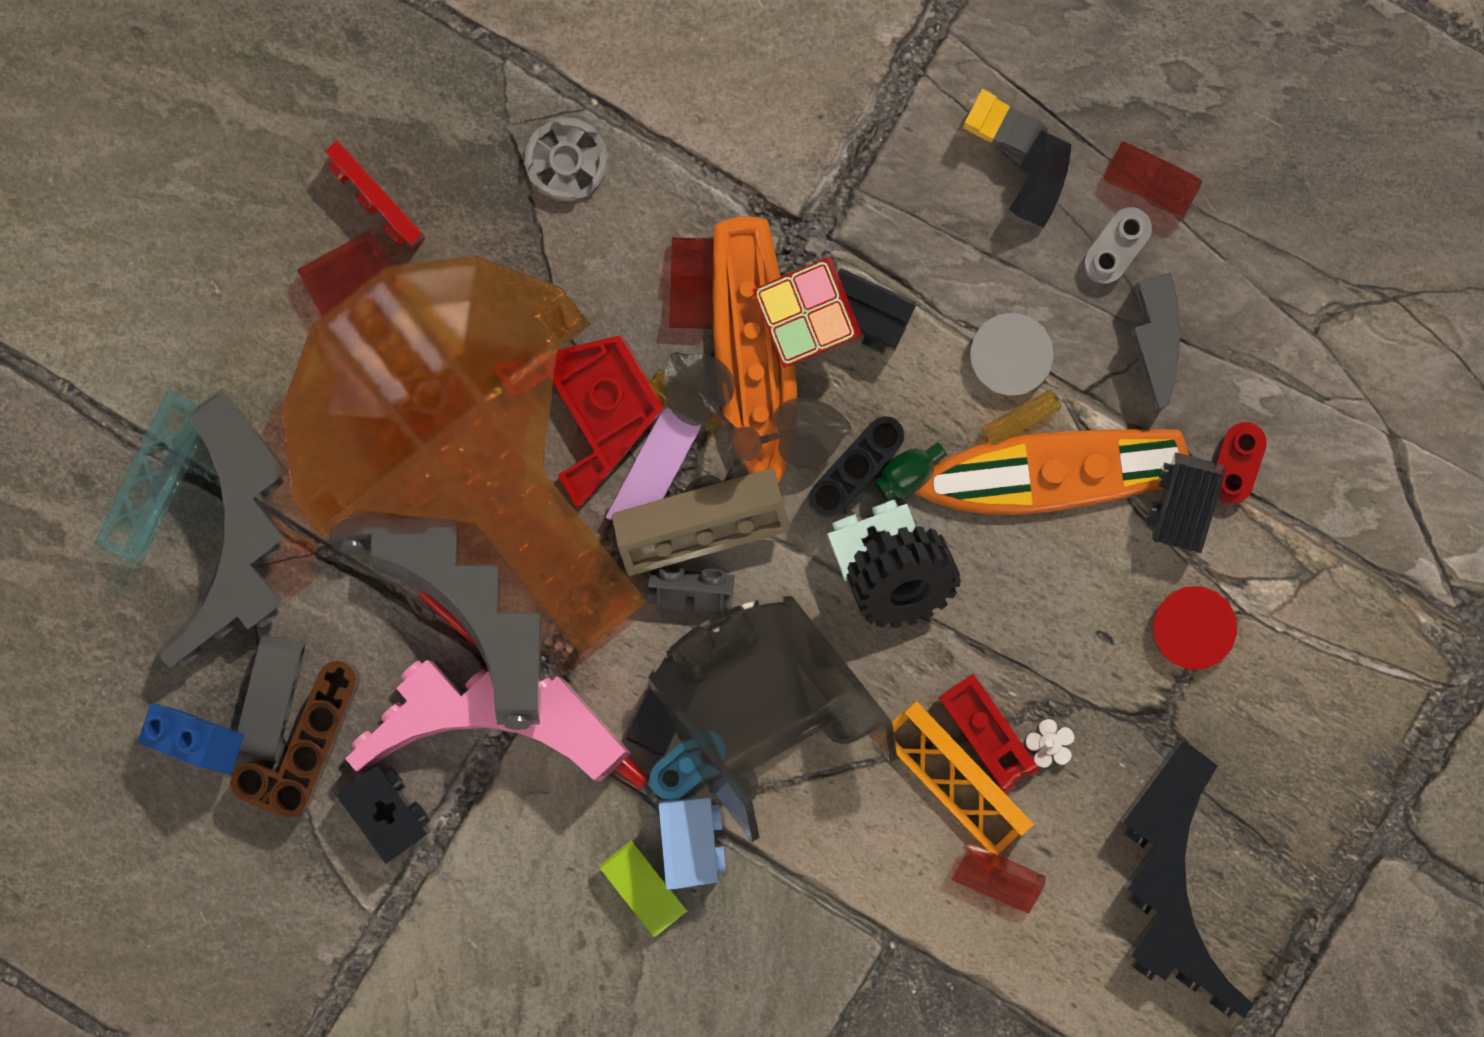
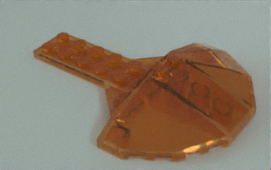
[281,255,647,654]

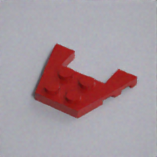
[493,335,666,507]

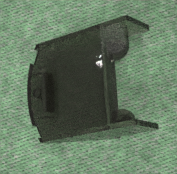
[648,596,897,842]

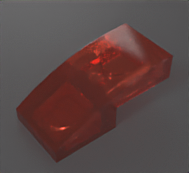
[1103,141,1203,219]
[669,237,713,329]

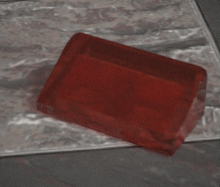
[952,842,1046,914]

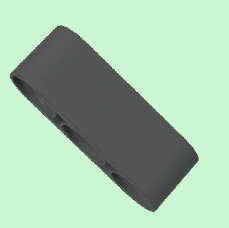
[237,634,305,763]

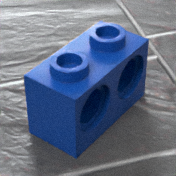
[137,703,245,775]

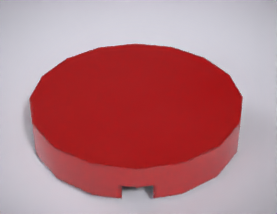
[1152,586,1237,670]

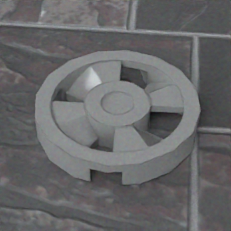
[524,117,608,202]

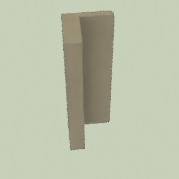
[612,468,791,576]

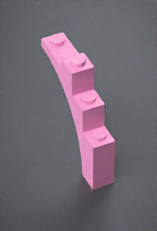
[345,660,631,782]

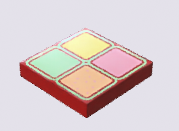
[752,257,862,368]

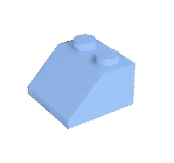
[659,796,726,890]

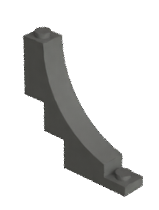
[329,518,542,730]

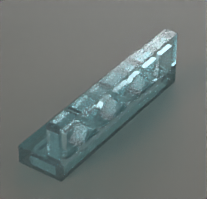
[94,391,202,564]

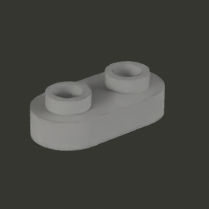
[1084,207,1152,284]

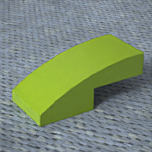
[598,840,688,937]

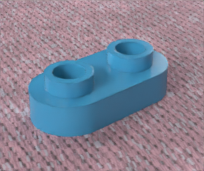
[650,730,725,800]

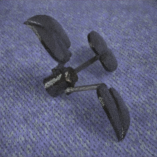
[664,352,851,493]

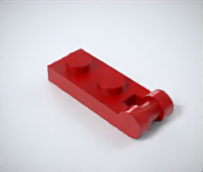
[938,673,1040,794]

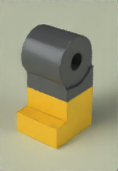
[963,89,1048,158]

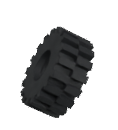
[846,526,961,628]

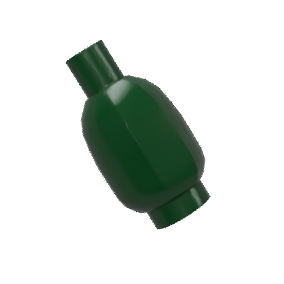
[874,442,947,502]

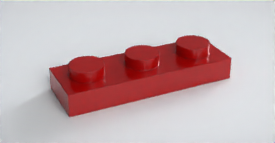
[325,140,426,249]

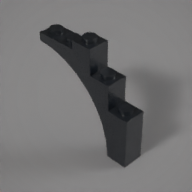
[1119,739,1254,1018]

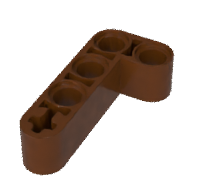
[230,661,360,818]

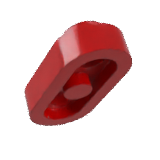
[1215,422,1267,504]

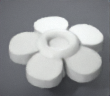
[1026,719,1075,768]

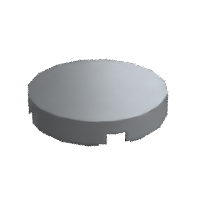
[969,312,1054,396]

